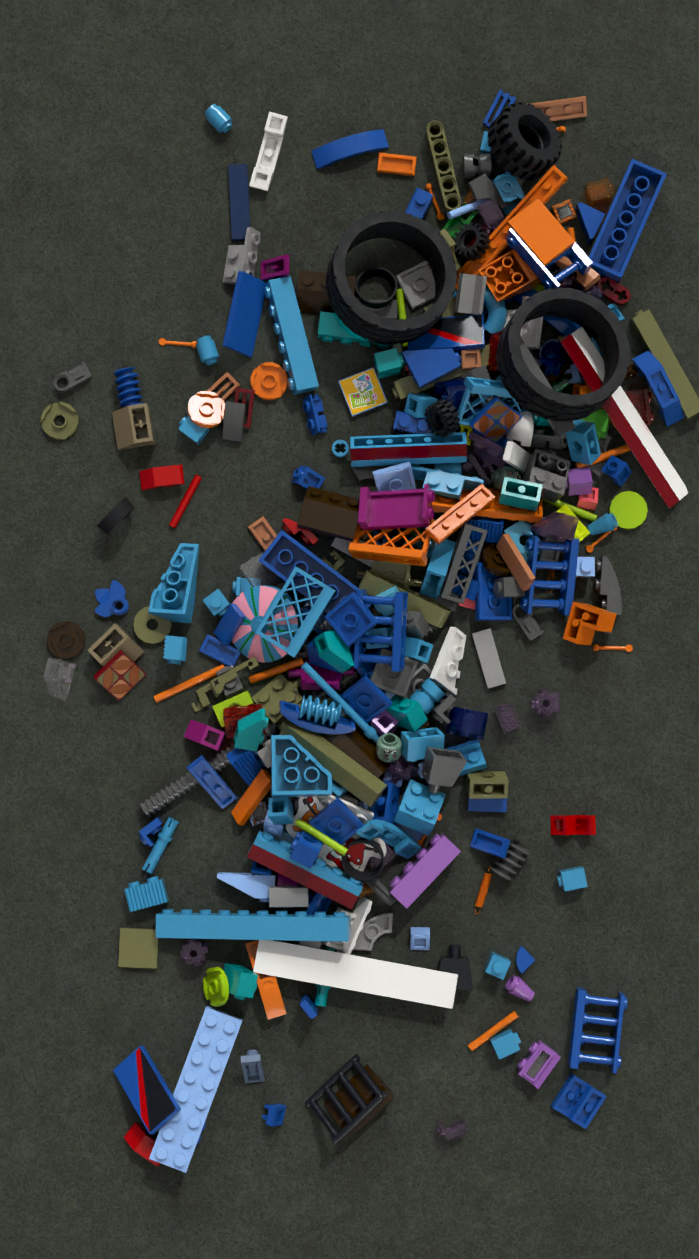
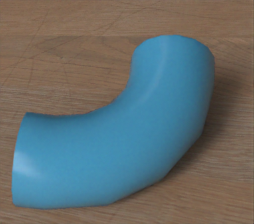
[483,287,507,338]

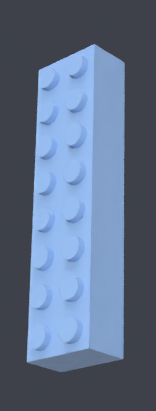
[149,1005,243,1173]

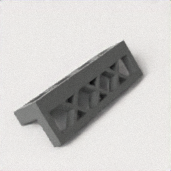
[439,522,487,604]

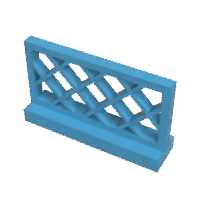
[457,377,527,425]
[255,566,336,658]

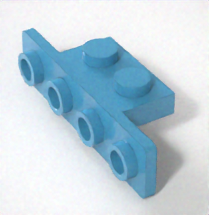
[411,465,484,499]

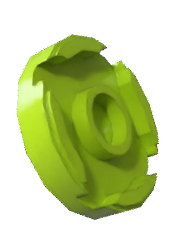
[609,491,648,529]
[203,967,229,1007]

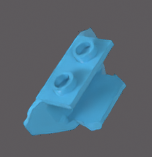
[491,171,525,216]

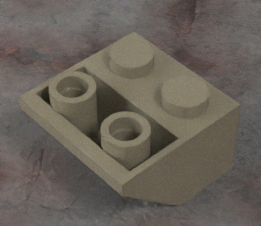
[112,403,156,450]
[87,623,145,667]

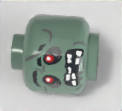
[491,465,521,490]
[376,733,402,762]

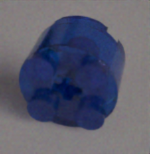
[434,378,471,417]
[446,707,488,740]

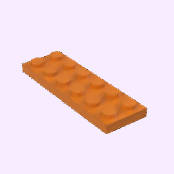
[432,488,543,523]

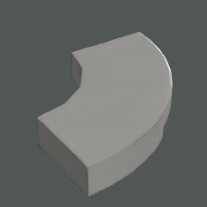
[353,913,393,951]

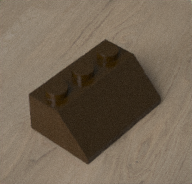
[297,270,356,315]
[297,486,360,542]
[331,723,395,778]
[324,1064,394,1137]

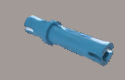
[142,817,179,874]

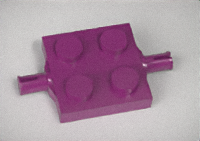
[289,657,355,690]

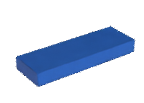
[187,755,237,810]

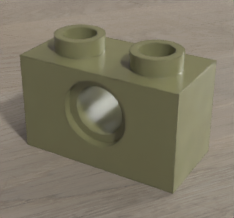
[466,771,509,799]

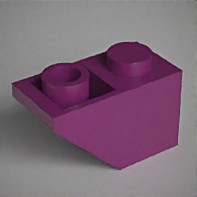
[184,719,226,751]

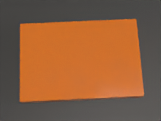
[508,199,575,266]

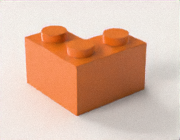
[563,602,616,645]

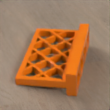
[348,519,434,566]

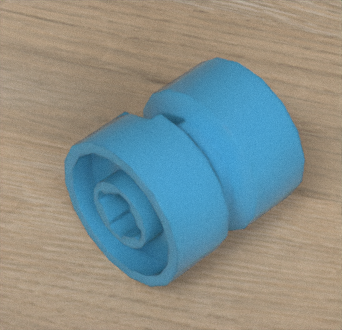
[410,678,446,714]

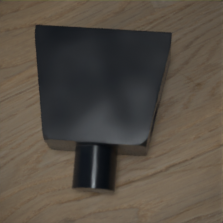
[438,945,473,991]

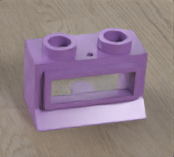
[517,1040,561,1089]

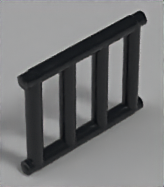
[305,1054,388,1145]

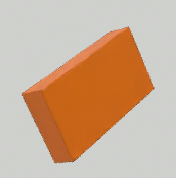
[377,153,417,177]

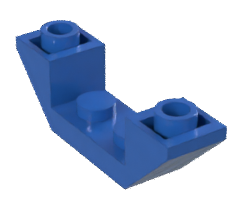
[632,350,684,427]

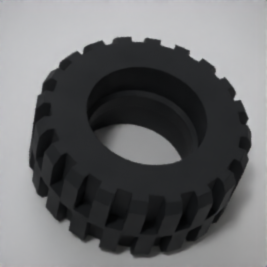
[487,102,562,180]

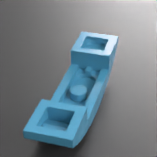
[356,819,422,859]

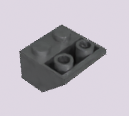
[522,449,570,503]

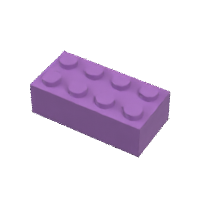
[389,833,461,908]

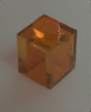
[584,178,615,206]

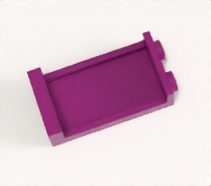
[358,484,435,530]

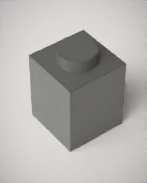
[493,577,525,598]

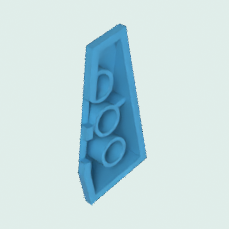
[148,543,199,623]

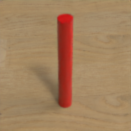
[169,474,202,528]

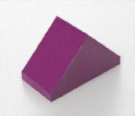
[260,254,290,280]

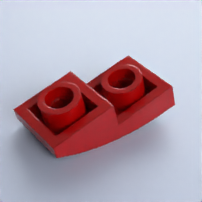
[282,518,319,546]

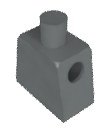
[422,747,467,793]

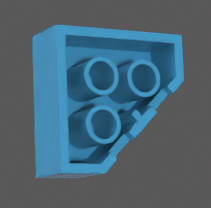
[270,735,332,797]

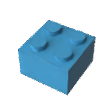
[393,779,446,836]

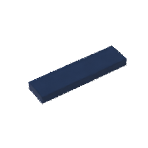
[228,164,250,241]

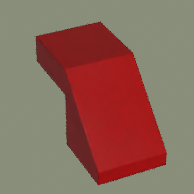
[139,465,185,490]
[550,815,596,835]
[124,1122,161,1167]

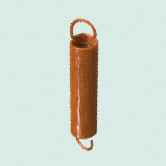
[475,866,493,914]

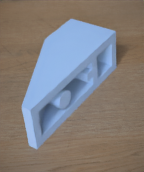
[217,872,276,902]

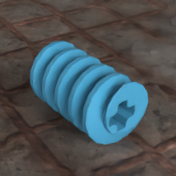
[299,695,342,727]

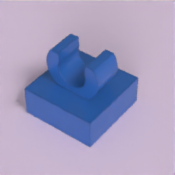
[262,1104,286,1127]

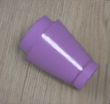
[505,975,535,1002]

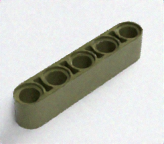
[426,120,461,213]
[358,570,451,628]

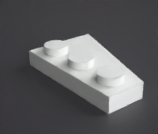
[430,626,466,695]

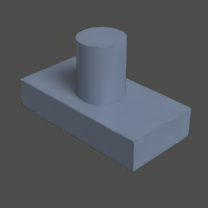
[241,1049,265,1083]

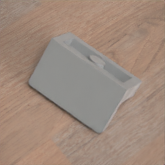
[454,273,487,315]

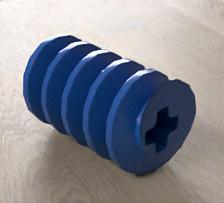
[114,367,143,407]

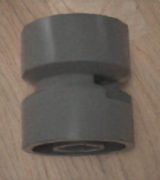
[463,153,491,180]

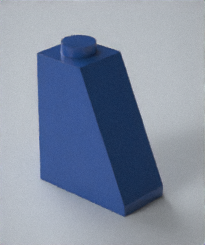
[402,348,462,390]

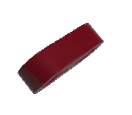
[596,277,631,305]

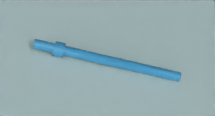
[301,662,380,744]

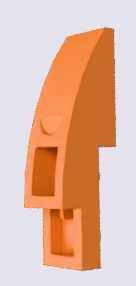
[245,940,286,1020]

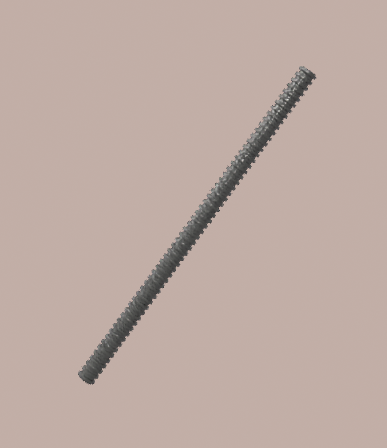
[140,622,433,817]

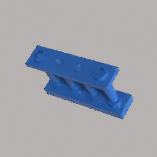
[505,227,593,290]
[520,534,579,616]
[352,589,408,672]
[568,987,627,1074]

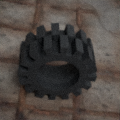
[453,223,490,261]
[424,399,460,438]

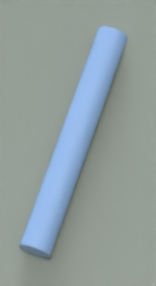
[447,198,493,219]

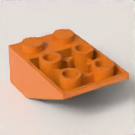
[478,249,542,303]

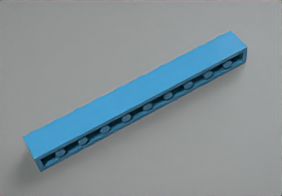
[156,909,351,942]

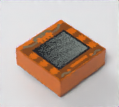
[551,199,577,224]

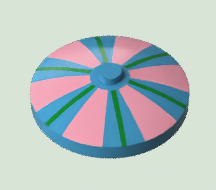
[232,585,301,663]

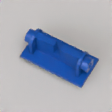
[302,394,328,436]

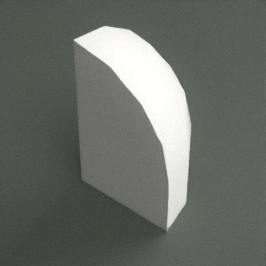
[506,411,534,447]

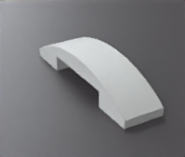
[249,111,288,191]

